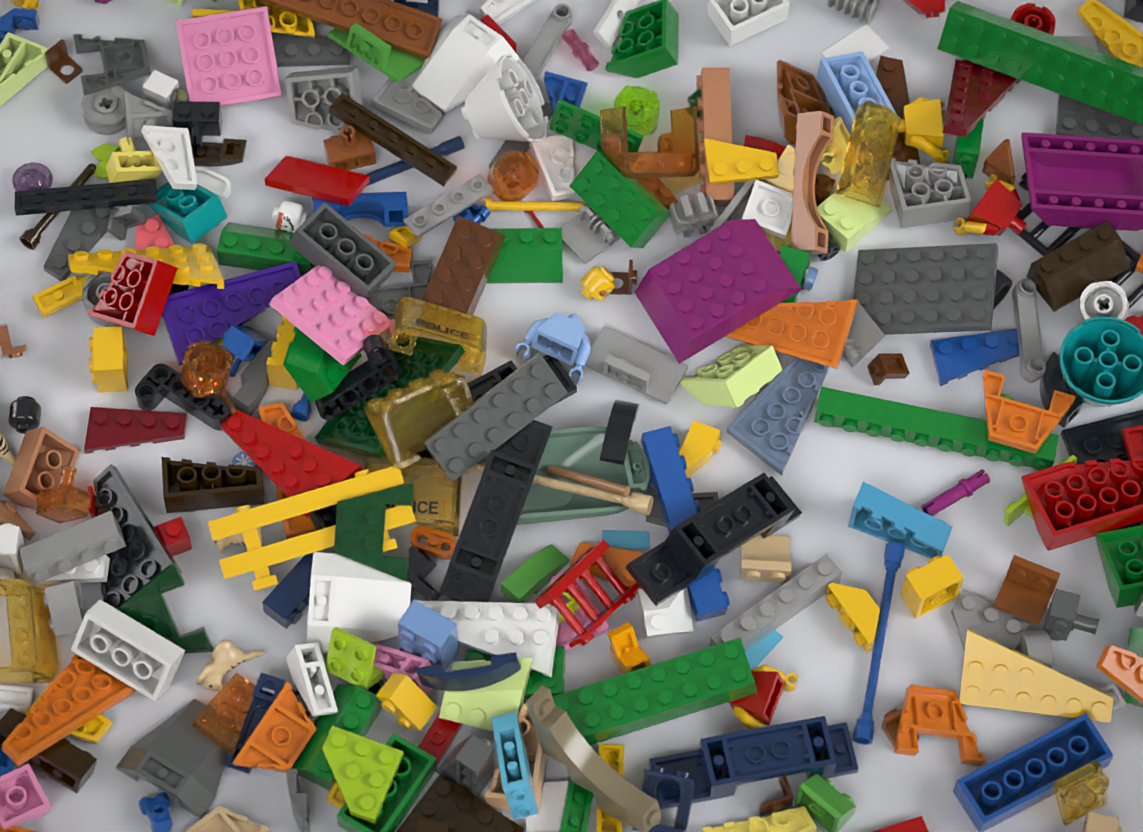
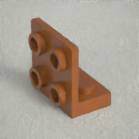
[993,555,1061,625]

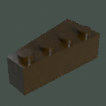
[161,457,265,513]

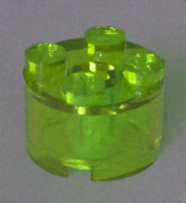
[613,86,660,139]

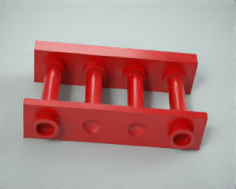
[534,539,640,648]

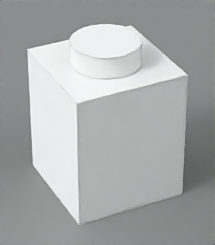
[142,70,180,109]

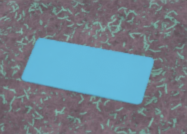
[602,530,649,550]
[745,630,783,669]

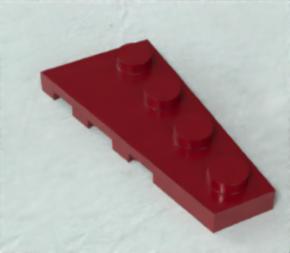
[84,407,187,454]

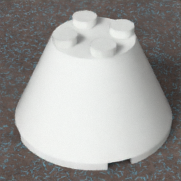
[461,54,548,142]

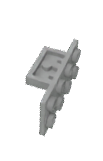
[586,326,688,404]

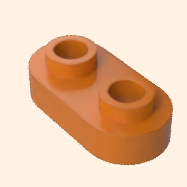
[410,526,457,560]

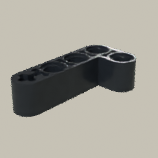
[314,334,401,420]
[135,364,230,431]

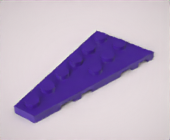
[162,261,301,366]

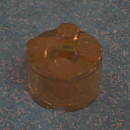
[487,150,539,201]
[180,341,232,398]

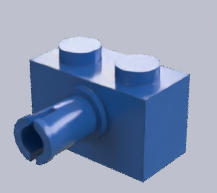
[220,325,273,377]

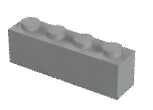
[19,511,126,585]

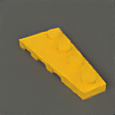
[1077,0,1143,68]

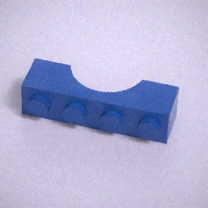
[313,192,408,227]

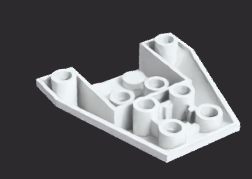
[412,14,520,112]
[307,552,411,653]

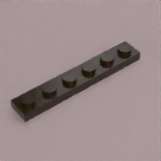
[328,93,457,187]

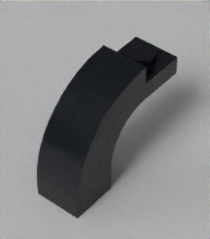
[1039,352,1083,428]

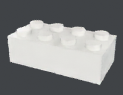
[71,600,185,702]

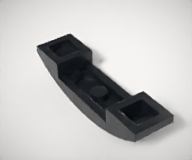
[600,399,639,465]

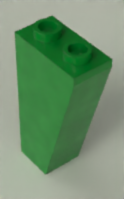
[952,119,984,179]

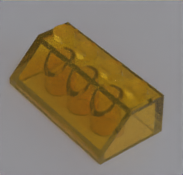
[836,101,901,207]

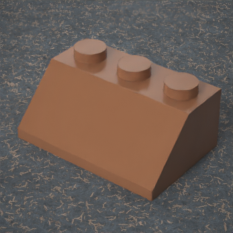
[2,427,80,514]

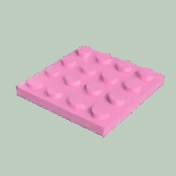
[176,6,282,107]
[269,265,393,365]

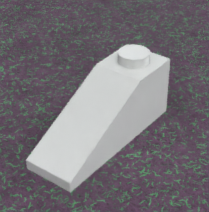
[286,642,338,717]

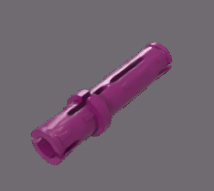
[921,469,990,516]

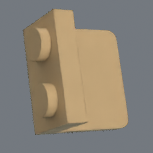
[740,534,792,583]

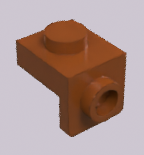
[0,324,27,358]

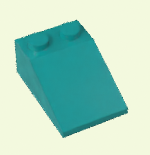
[146,181,227,243]

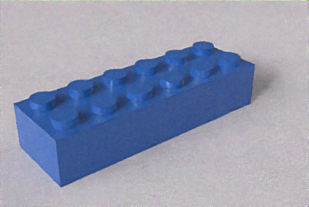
[953,713,1114,832]

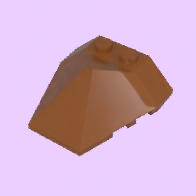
[777,60,837,144]

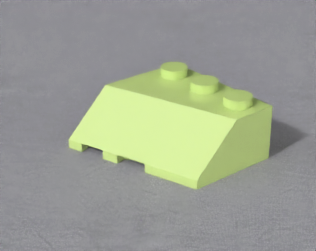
[679,345,782,408]
[439,657,533,732]

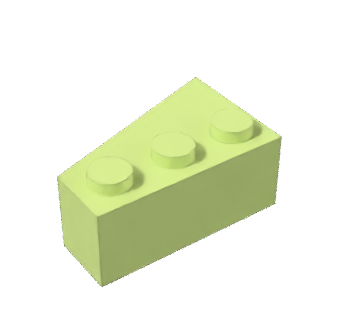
[0,32,48,106]

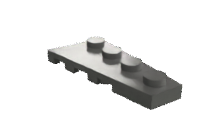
[43,207,116,281]

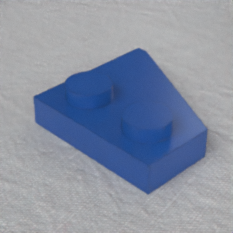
[544,71,588,113]

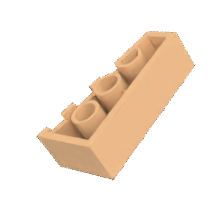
[484,704,548,812]

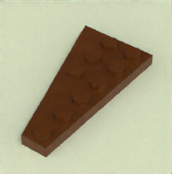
[854,56,920,181]

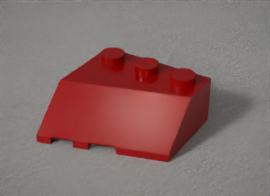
[87,251,178,336]

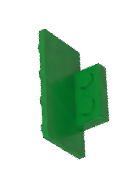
[549,99,643,165]

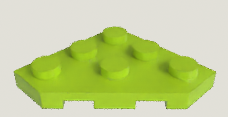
[322,726,404,823]

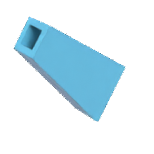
[491,712,539,820]

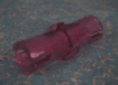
[562,29,599,71]

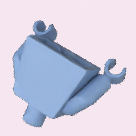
[515,313,591,384]

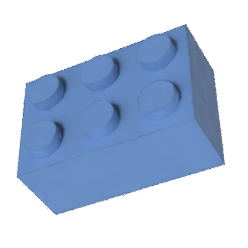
[398,599,458,672]

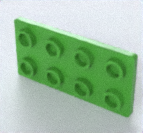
[328,23,424,83]

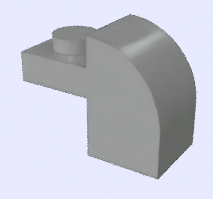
[1020,630,1054,668]

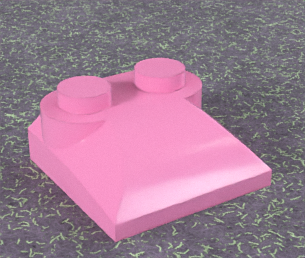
[0,764,51,830]

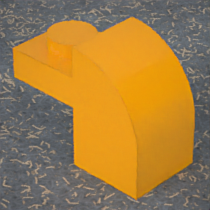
[607,622,651,674]

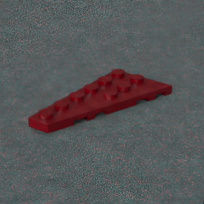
[942,60,1021,137]

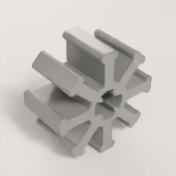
[669,192,719,237]

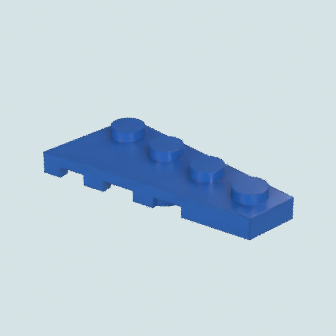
[930,329,1020,386]

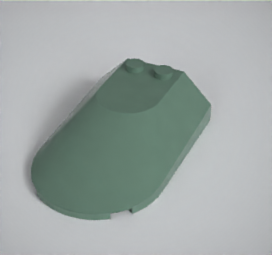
[517,426,650,525]

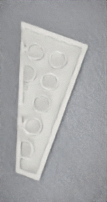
[417,600,560,678]

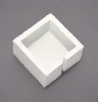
[0,523,25,574]

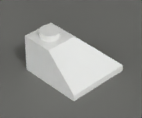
[637,588,694,639]

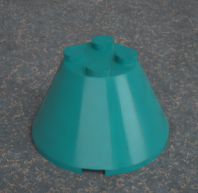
[1059,317,1143,407]

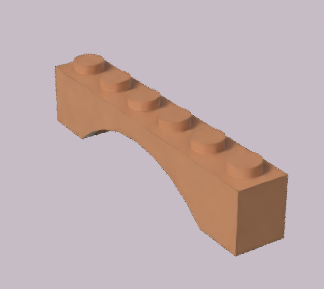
[790,111,834,255]

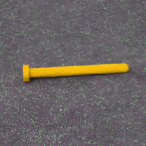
[485,198,588,211]

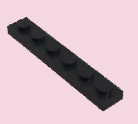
[15,179,157,216]

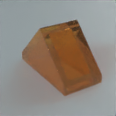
[982,139,1015,185]

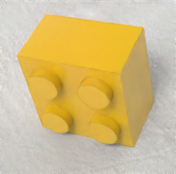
[89,326,128,393]
[900,554,964,619]

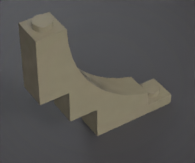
[526,685,662,832]

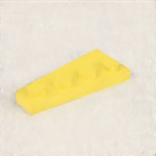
[702,806,817,832]

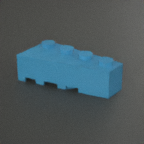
[848,481,952,559]

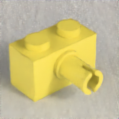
[820,116,860,174]
[106,137,162,183]

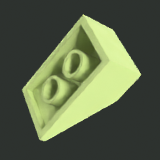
[817,180,893,253]

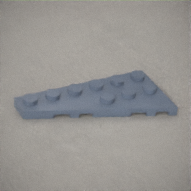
[726,358,830,476]

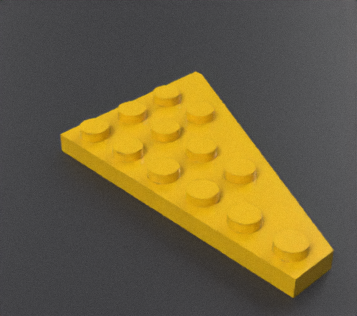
[68,243,224,289]

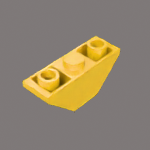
[825,583,880,653]

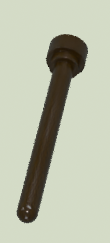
[19,163,96,250]

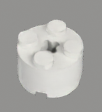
[1080,281,1129,321]

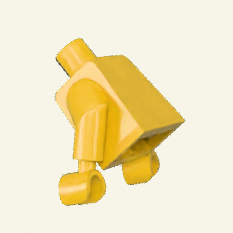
[890,97,950,164]

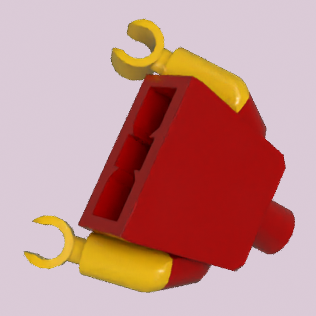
[952,174,1027,236]

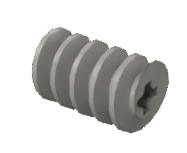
[828,0,878,25]

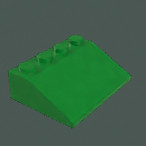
[1096,525,1143,608]

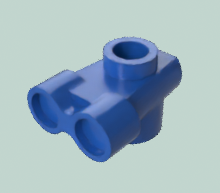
[453,204,491,224]
[138,792,173,832]

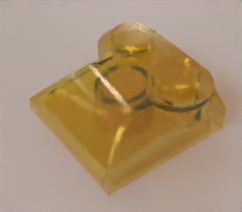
[1052,760,1109,825]

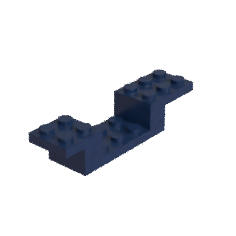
[649,716,859,810]

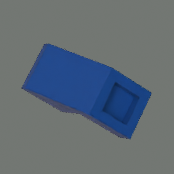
[0,8,40,44]

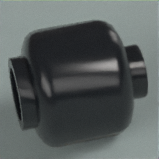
[8,396,41,434]

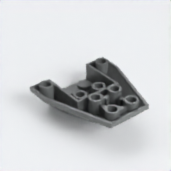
[116,699,237,819]

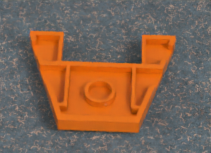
[982,370,1076,454]
[894,684,986,766]

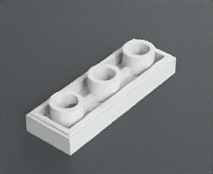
[593,0,639,48]

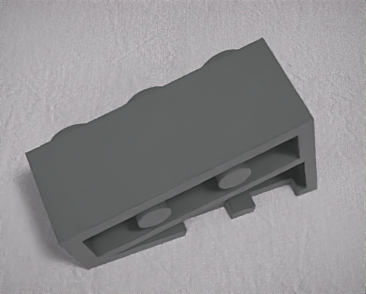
[435,734,494,797]

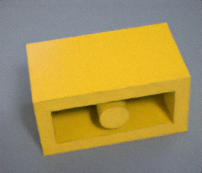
[376,673,438,731]

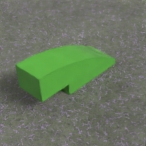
[501,544,570,603]

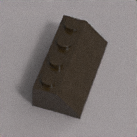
[1026,221,1130,312]

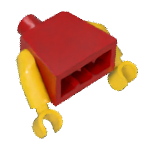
[729,665,798,729]

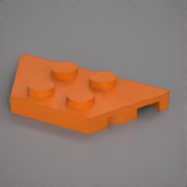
[232,682,316,773]

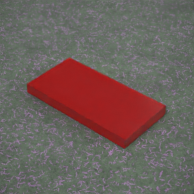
[265,155,370,206]

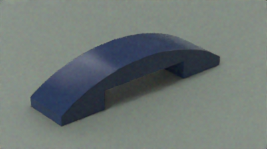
[416,652,521,691]
[225,672,285,774]

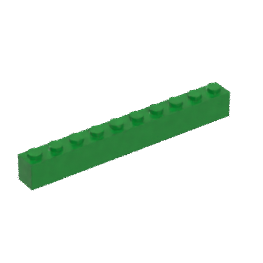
[814,387,1059,471]

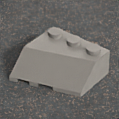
[285,66,364,134]
[887,157,972,228]

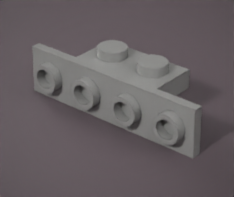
[404,173,494,238]

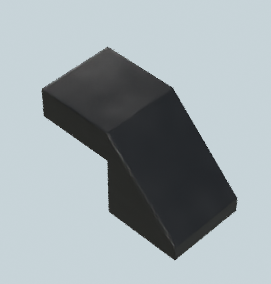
[409,546,441,601]

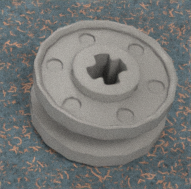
[82,86,126,135]

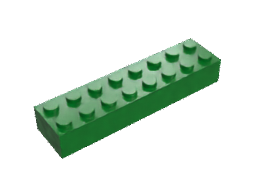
[552,638,758,746]

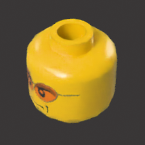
[580,266,615,301]

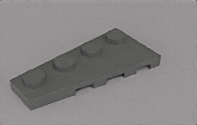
[271,32,349,67]

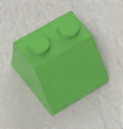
[795,774,856,832]

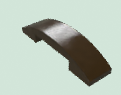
[192,138,247,167]

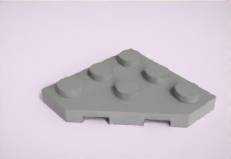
[951,589,1029,652]

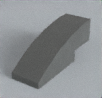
[233,340,273,416]

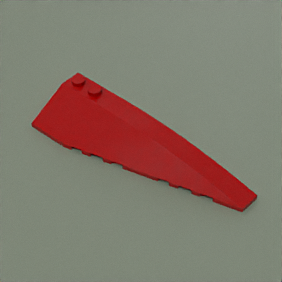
[1021,457,1143,551]

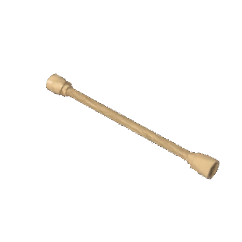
[464,462,653,515]

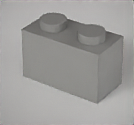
[43,581,87,637]

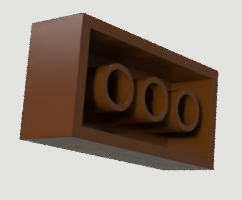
[421,215,506,323]

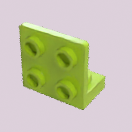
[325,627,384,690]

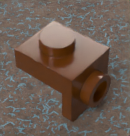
[815,174,836,207]

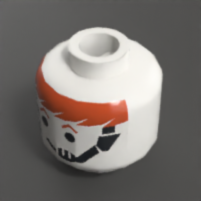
[272,200,308,233]

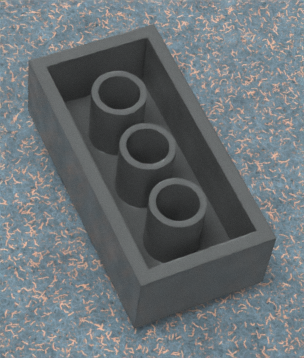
[289,202,397,299]

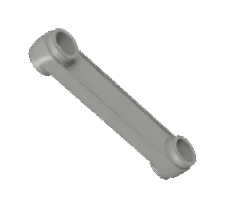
[522,3,572,80]
[1012,278,1046,383]

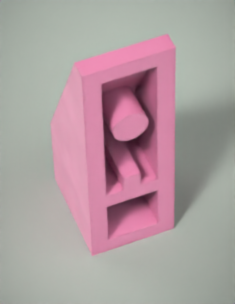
[372,642,433,696]

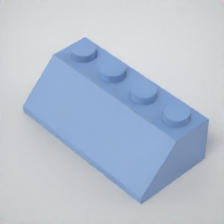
[816,51,898,142]

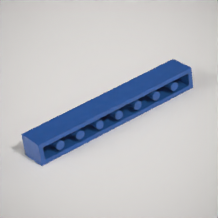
[641,426,730,622]

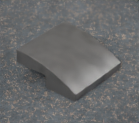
[286,769,309,832]

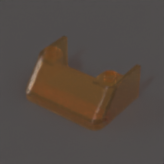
[600,107,699,178]

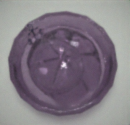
[12,162,53,191]

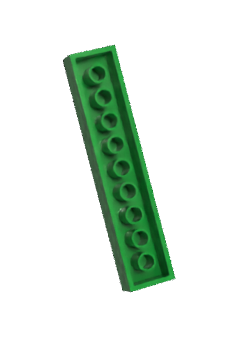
[937,1,1143,124]

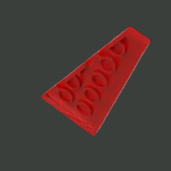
[219,410,363,517]

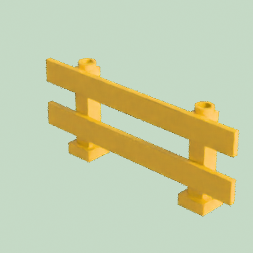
[208,465,416,591]

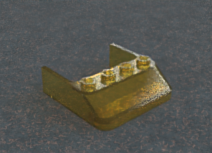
[0,579,58,683]

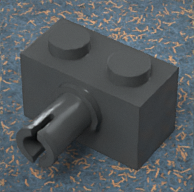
[1043,589,1099,641]

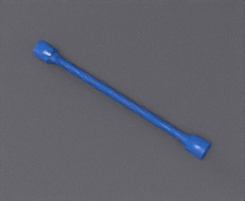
[853,542,905,745]

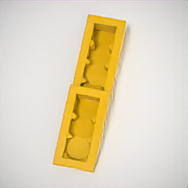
[596,744,624,832]

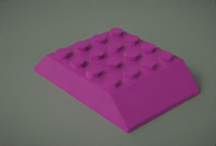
[1021,132,1143,231]
[634,219,802,364]

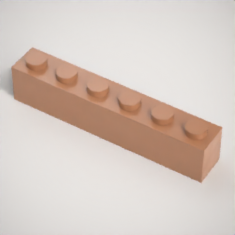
[696,68,734,207]

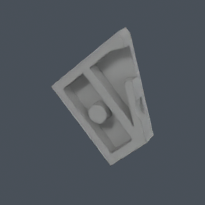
[123,92,173,138]

